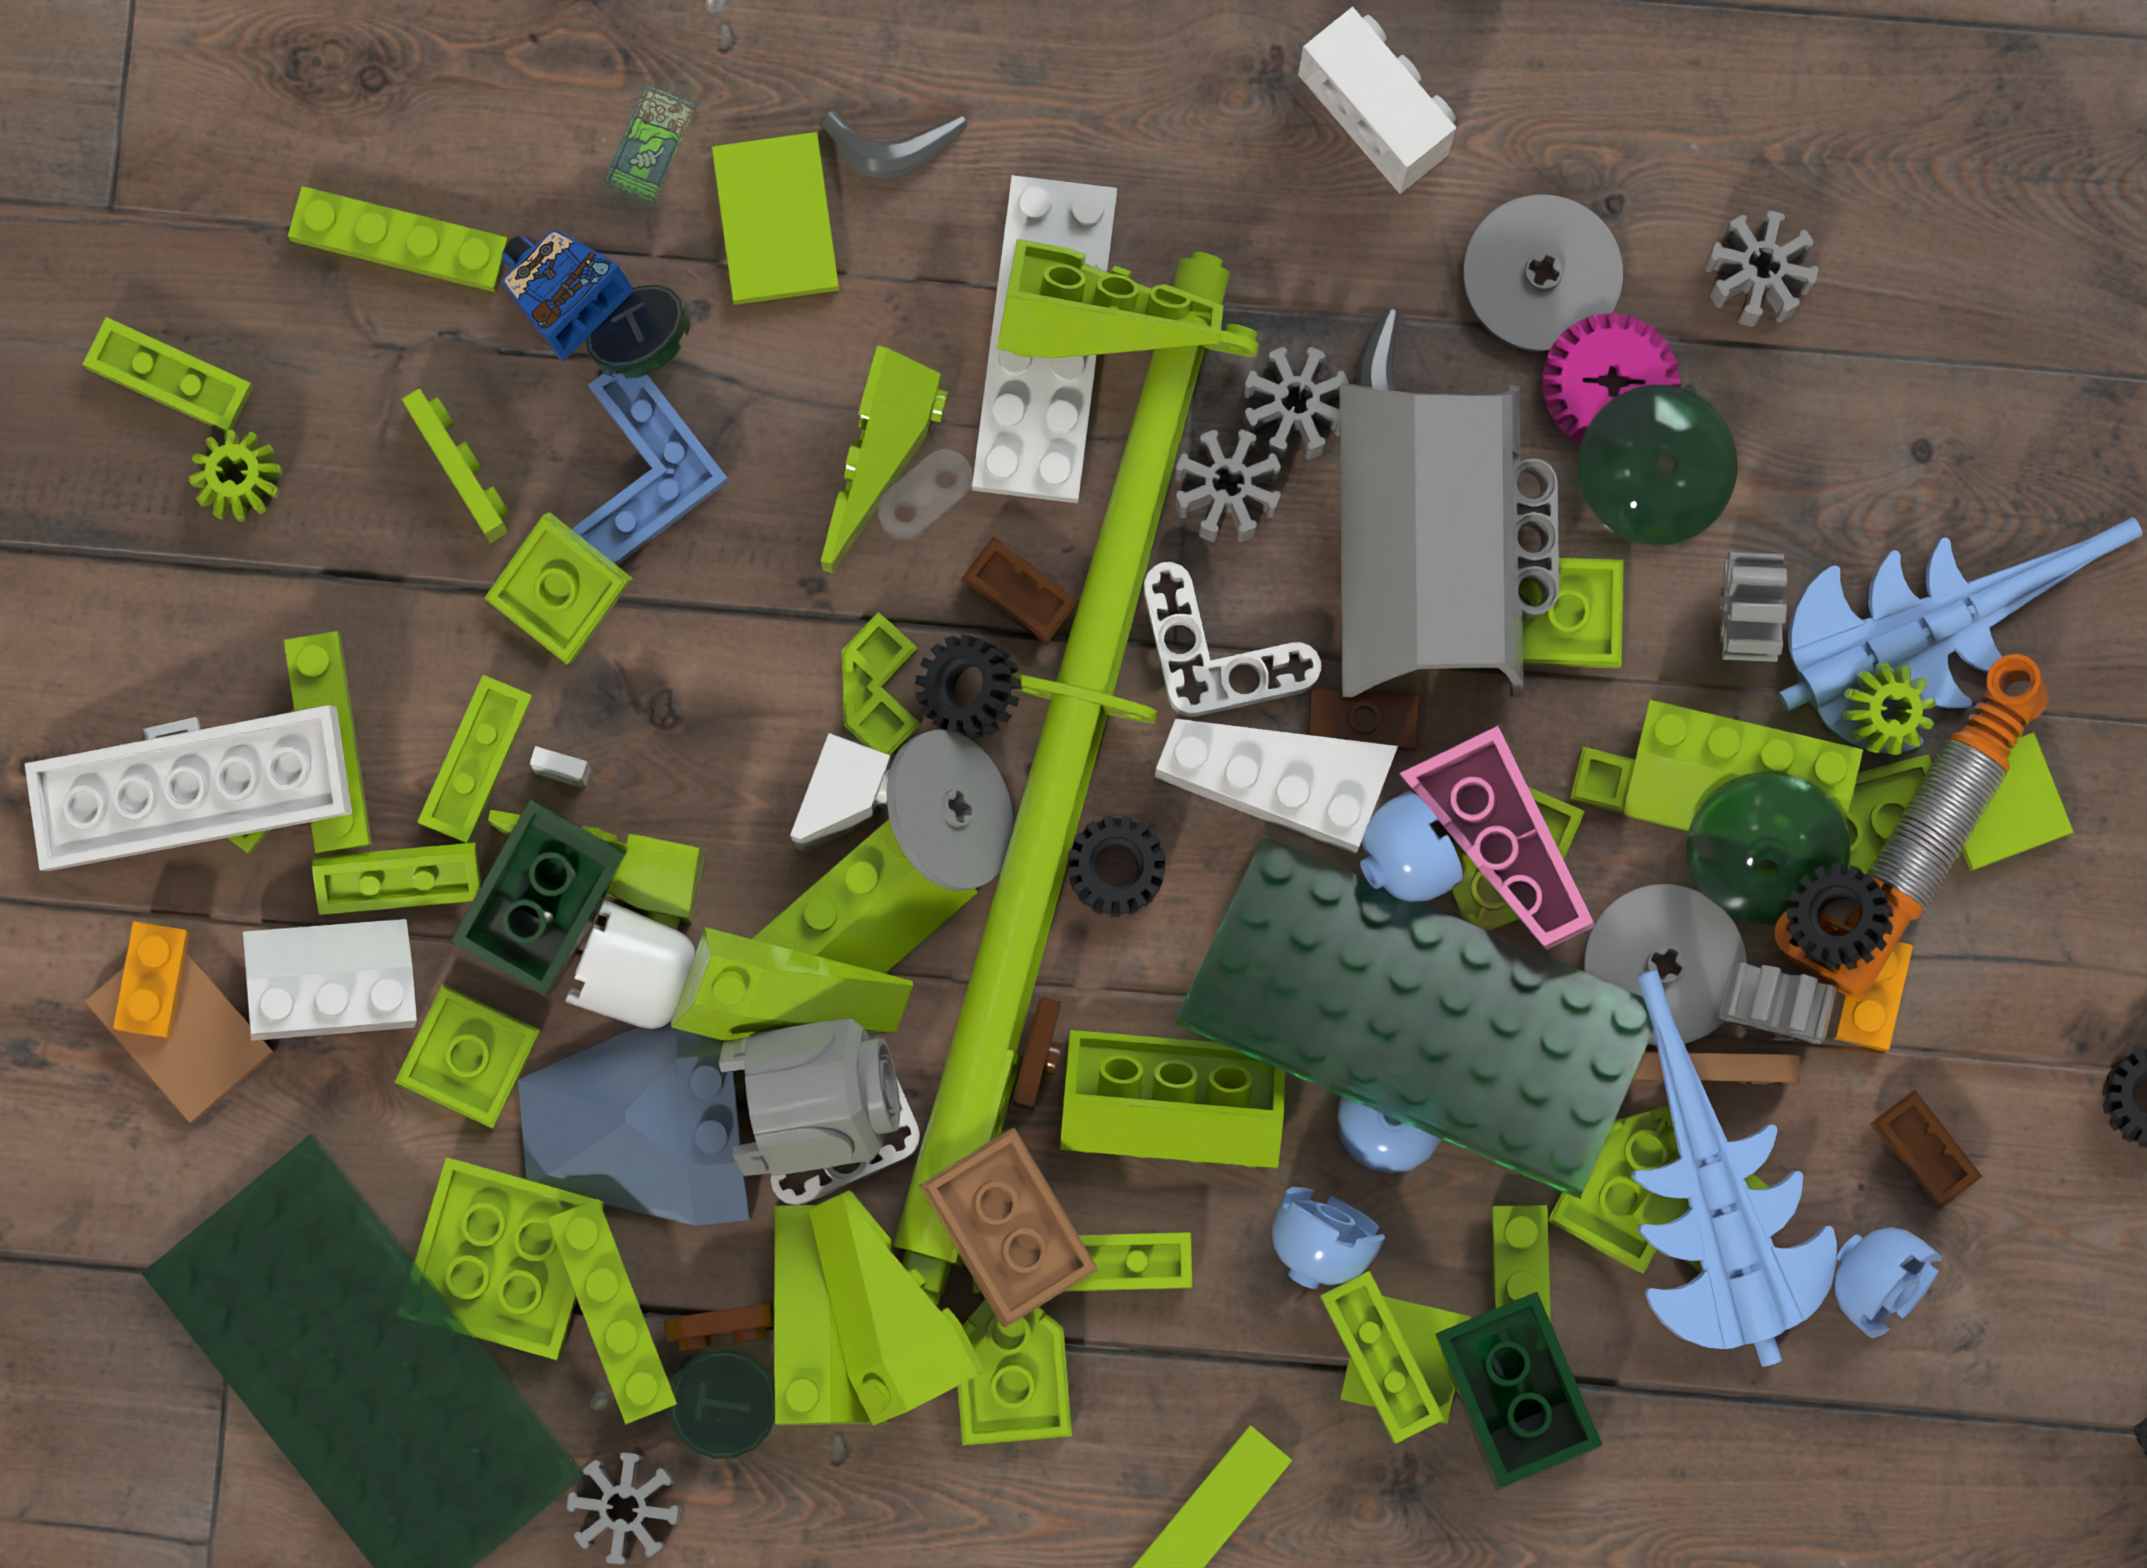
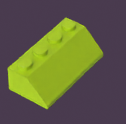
[1622,700,1863,865]
[752,818,978,974]
[1060,1030,1286,1168]

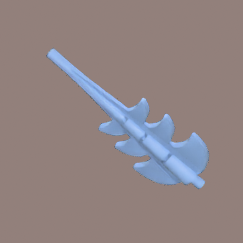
[1778,517,2142,754]
[1631,969,1837,1367]

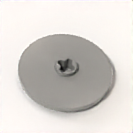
[1463,195,1623,353]
[887,730,1014,891]
[1583,884,1747,1046]

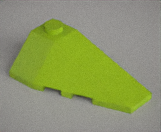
[997,239,1224,359]
[821,345,949,573]
[488,810,706,930]
[671,927,913,1041]
[808,1190,985,1426]
[774,1205,888,1425]

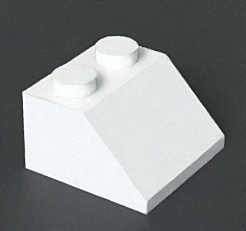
[790,733,892,853]

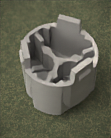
[719,1018,900,1176]

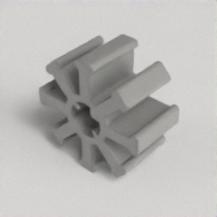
[1705,211,1818,327]
[1243,347,1349,460]
[1175,430,1281,542]
[1719,551,1787,662]
[1718,962,1837,1044]
[567,1452,682,1565]

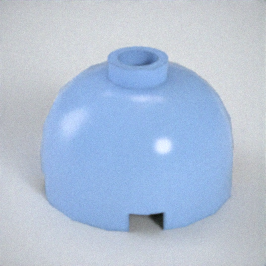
[1360,791,1463,902]
[1336,1065,1446,1174]
[1272,1187,1385,1289]
[1835,1227,1942,1338]

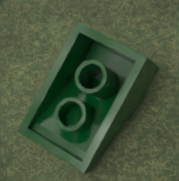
[451,799,626,996]
[1435,1292,1603,1491]

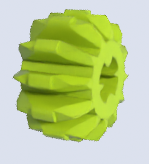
[189,429,282,522]
[1842,663,1936,755]

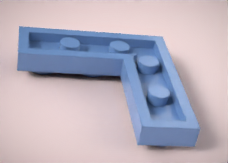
[572,361,729,566]

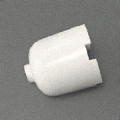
[565,900,695,1029]

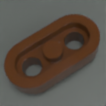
[664,1304,774,1352]

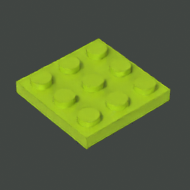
[399,1157,605,1361]

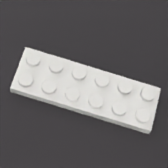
[972,175,1117,503]
[25,705,352,871]

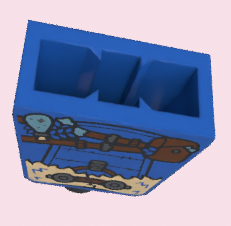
[502,230,634,361]

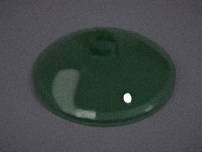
[1578,384,1738,545]
[1686,772,1851,924]

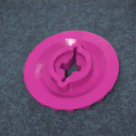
[1542,312,1682,452]

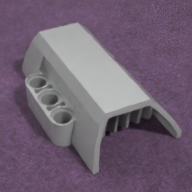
[1339,384,1559,698]

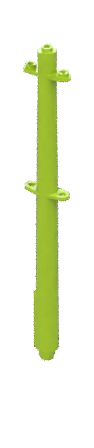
[892,252,1260,1306]

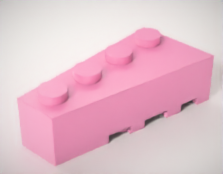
[1400,726,1595,950]

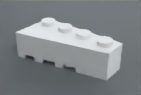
[1155,719,1398,855]

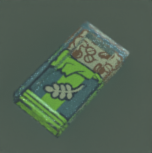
[605,83,696,203]

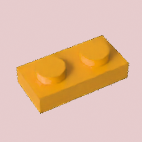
[113,921,190,1039]
[1834,941,1913,1052]

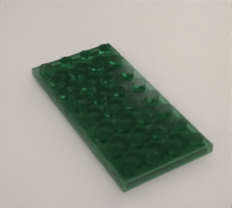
[1176,836,1654,1199]
[142,1134,586,1568]

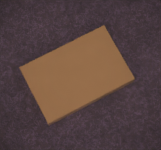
[84,951,275,1125]
[918,1128,1098,1327]

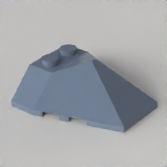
[518,1021,750,1226]

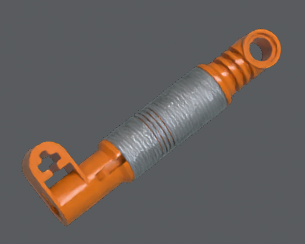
[1775,654,2049,1001]

